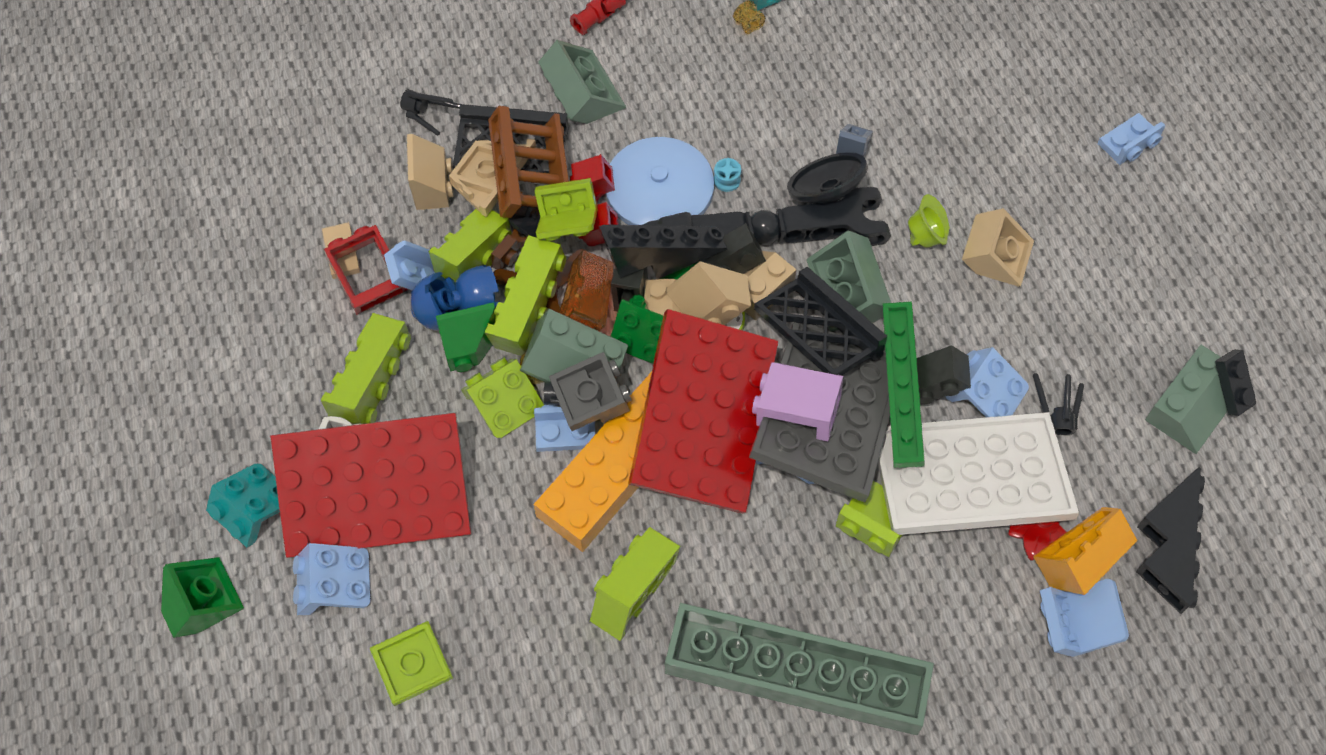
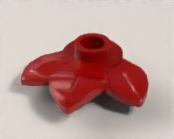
[1008,521,1067,561]

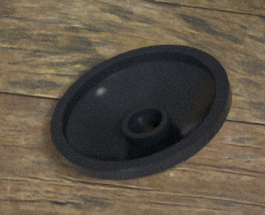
[787,152,868,204]

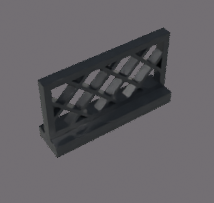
[453,104,569,174]
[754,267,887,376]

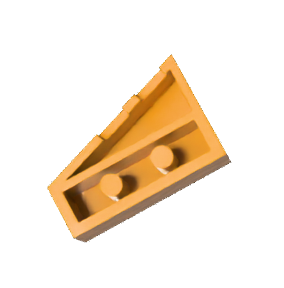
[1033,507,1138,595]

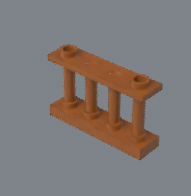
[488,105,569,218]

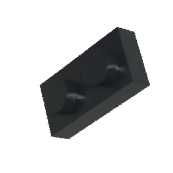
[1215,349,1257,416]

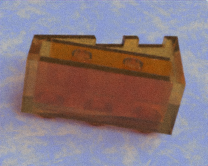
[559,250,614,332]

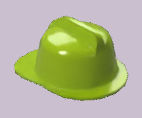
[908,194,950,248]

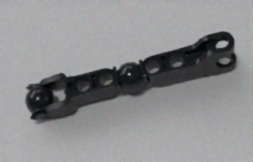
[642,187,891,246]

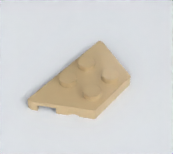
[449,139,536,217]

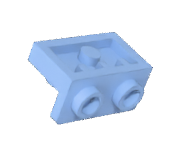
[1097,113,1166,165]
[384,240,435,291]
[534,405,595,452]

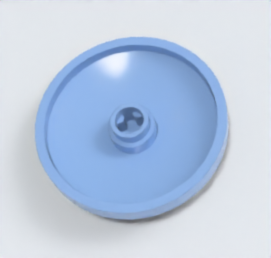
[606,137,714,225]

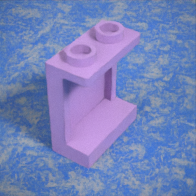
[752,362,843,441]

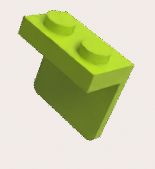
[534,178,598,241]
[461,357,544,438]
[836,481,902,557]

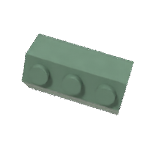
[538,40,626,124]
[806,230,891,332]
[520,309,628,382]
[1145,344,1227,454]

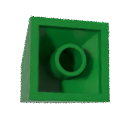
[436,302,496,372]
[161,557,244,638]

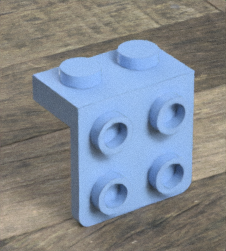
[945,347,1029,417]
[293,543,370,615]
[1040,579,1129,657]

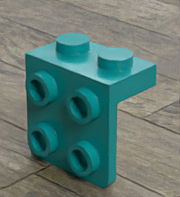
[206,463,280,548]

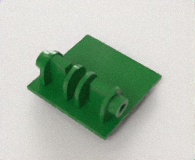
[610,295,663,364]

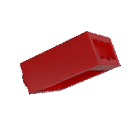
[324,225,408,315]

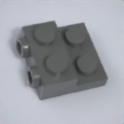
[549,352,632,431]

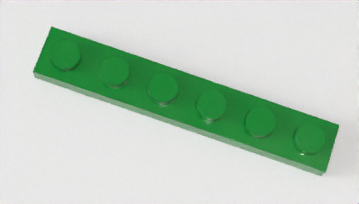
[882,301,925,468]

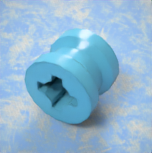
[714,158,741,192]

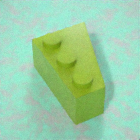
[428,209,512,283]
[590,527,680,641]

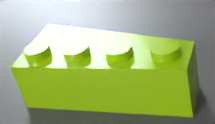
[485,235,566,357]
[321,313,411,425]

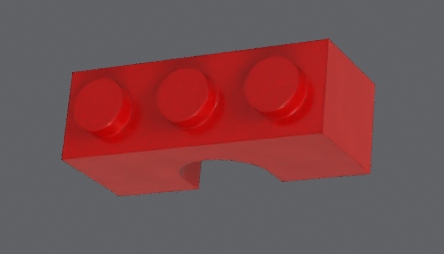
[570,154,619,246]

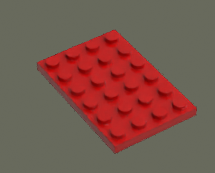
[628,309,778,514]
[270,412,471,558]

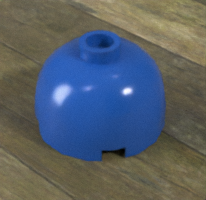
[451,265,500,310]
[411,272,459,331]

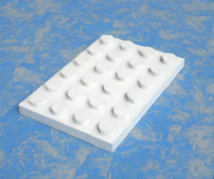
[878,412,1079,535]

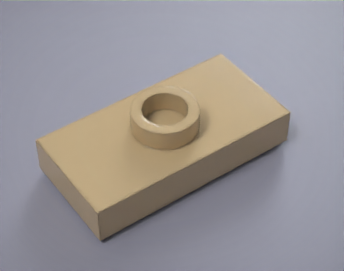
[322,222,361,279]

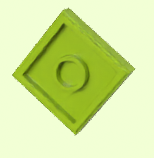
[369,621,453,706]

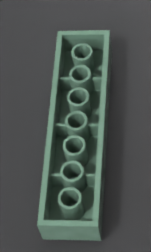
[664,603,934,735]

